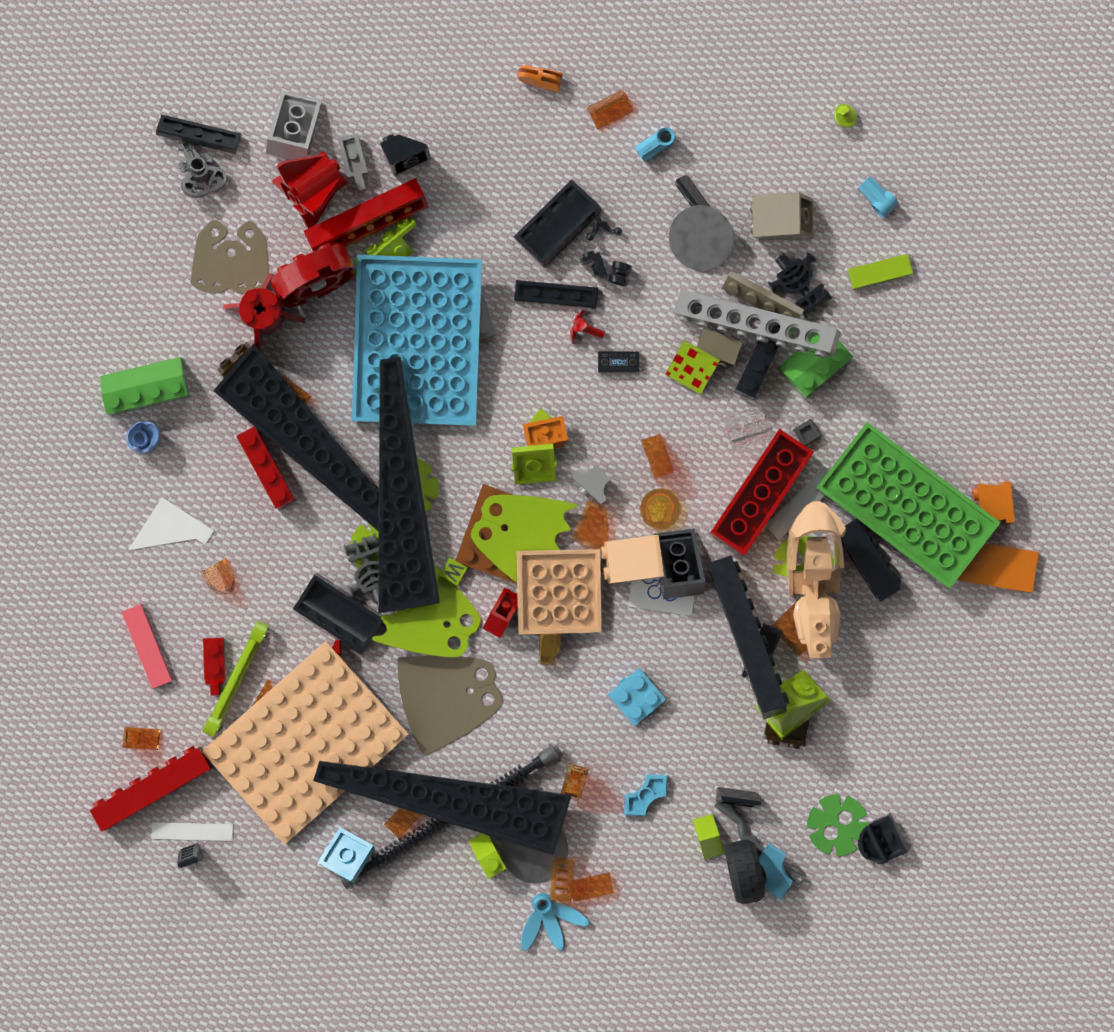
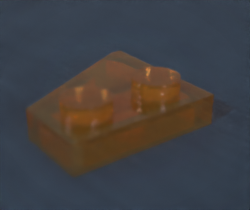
[572,500,609,551]

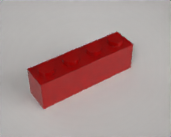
[236,426,296,510]

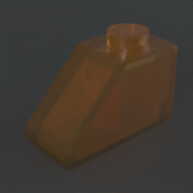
[641,434,674,480]
[561,762,589,799]

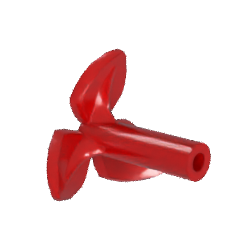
[570,310,605,344]

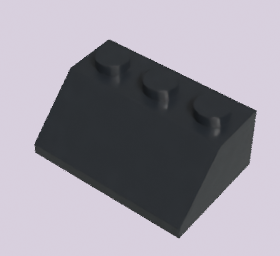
[380,134,431,176]

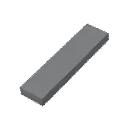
[764,468,827,541]

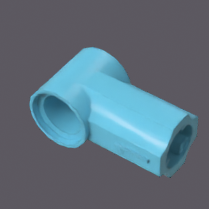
[635,127,675,162]
[858,176,899,218]

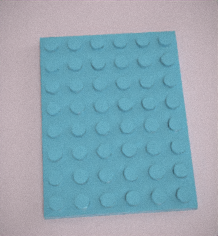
[352,255,482,426]

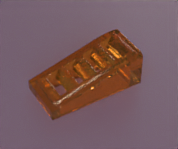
[550,856,576,902]

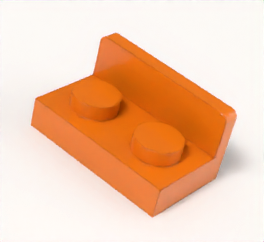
[523,416,568,449]

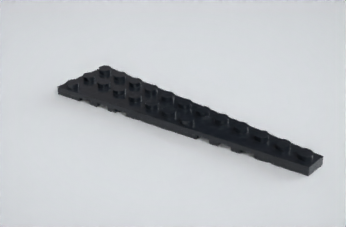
[213,343,379,531]
[378,357,440,613]

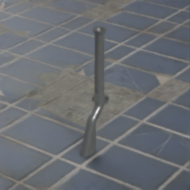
[714,802,805,886]

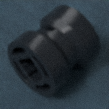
[608,261,633,287]

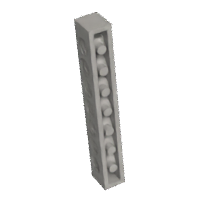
[674,289,841,358]

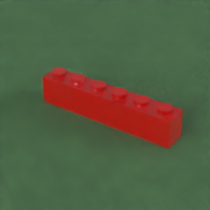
[304,178,429,251]
[89,745,213,832]

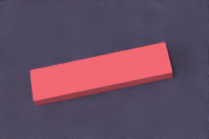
[122,604,172,689]

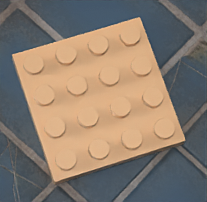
[517,549,602,635]

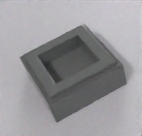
[793,419,821,446]

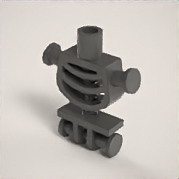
[343,533,378,602]

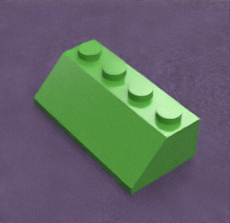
[100,357,190,416]

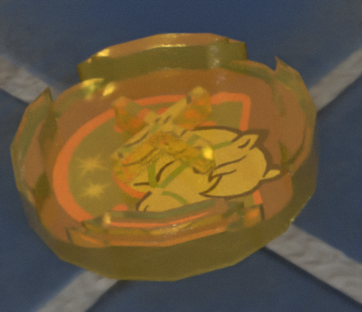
[640,488,681,530]

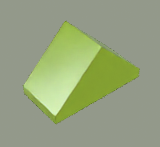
[692,814,724,860]

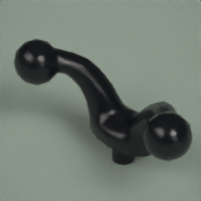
[586,217,622,241]

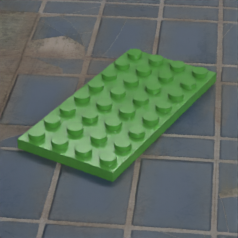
[816,422,1001,589]

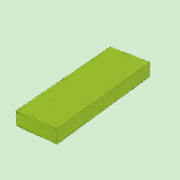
[847,254,913,290]

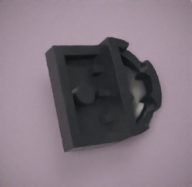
[858,813,909,864]

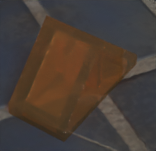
[122,726,160,750]

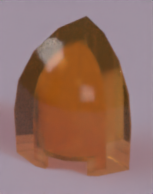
[200,558,235,595]

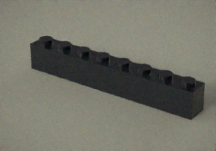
[708,555,790,720]

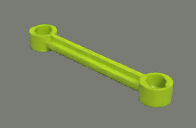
[202,620,270,738]

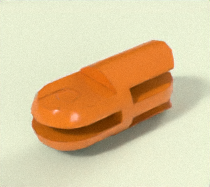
[517,65,563,93]

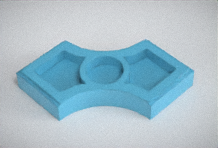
[624,774,668,816]
[758,842,793,899]

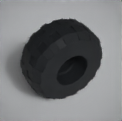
[725,840,765,904]

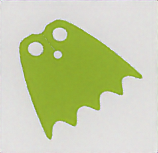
[471,495,578,583]
[372,565,481,657]

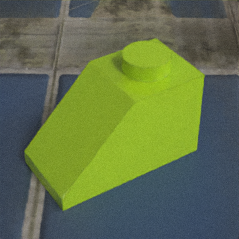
[469,833,507,879]

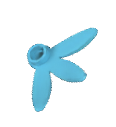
[521,893,590,951]

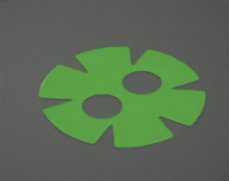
[807,794,868,856]

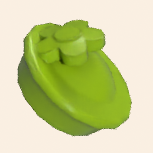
[834,104,857,128]

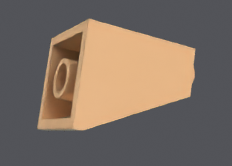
[601,535,664,584]

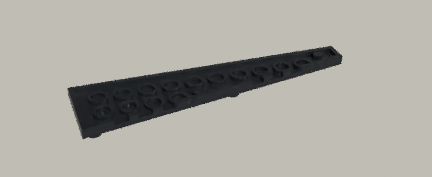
[313,760,572,855]

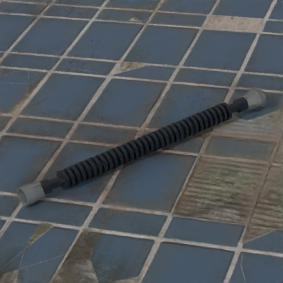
[338,743,563,889]

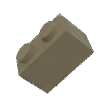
[697,328,743,369]

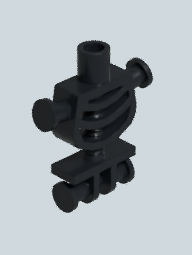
[768,252,832,319]

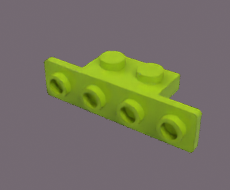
[352,217,417,277]

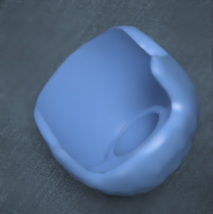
[125,421,161,454]

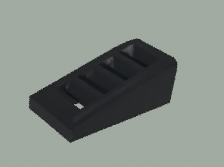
[177,843,203,868]

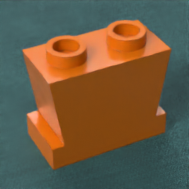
[972,481,1015,524]

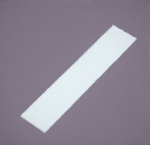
[151,822,233,841]

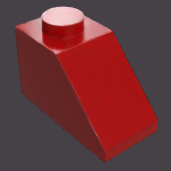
[482,587,518,638]

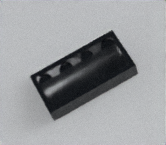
[514,179,602,268]
[293,573,383,654]

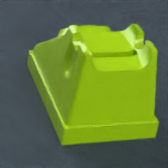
[755,669,831,740]

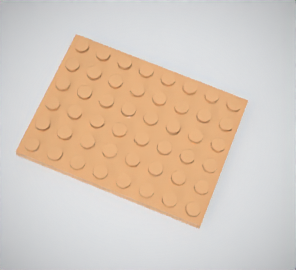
[202,641,409,845]

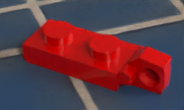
[203,638,226,696]

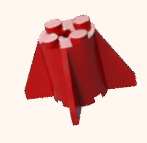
[272,151,348,228]
[223,273,306,350]

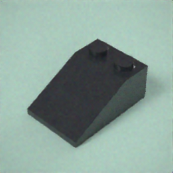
[654,528,706,600]

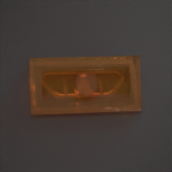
[586,90,634,130]

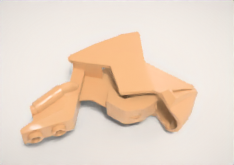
[786,501,846,658]

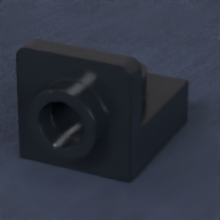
[580,251,608,280]

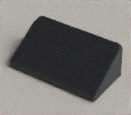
[675,175,710,207]
[716,787,762,808]

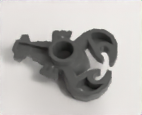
[178,141,227,199]

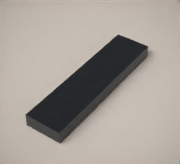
[156,114,241,154]
[514,280,598,309]

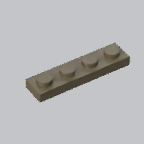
[721,271,804,319]

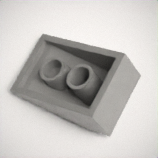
[266,91,322,160]

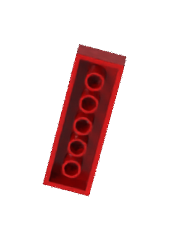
[709,429,814,556]

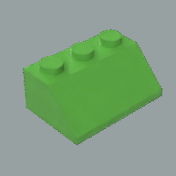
[777,335,853,399]

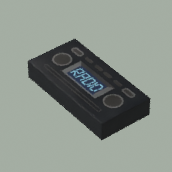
[598,351,639,373]

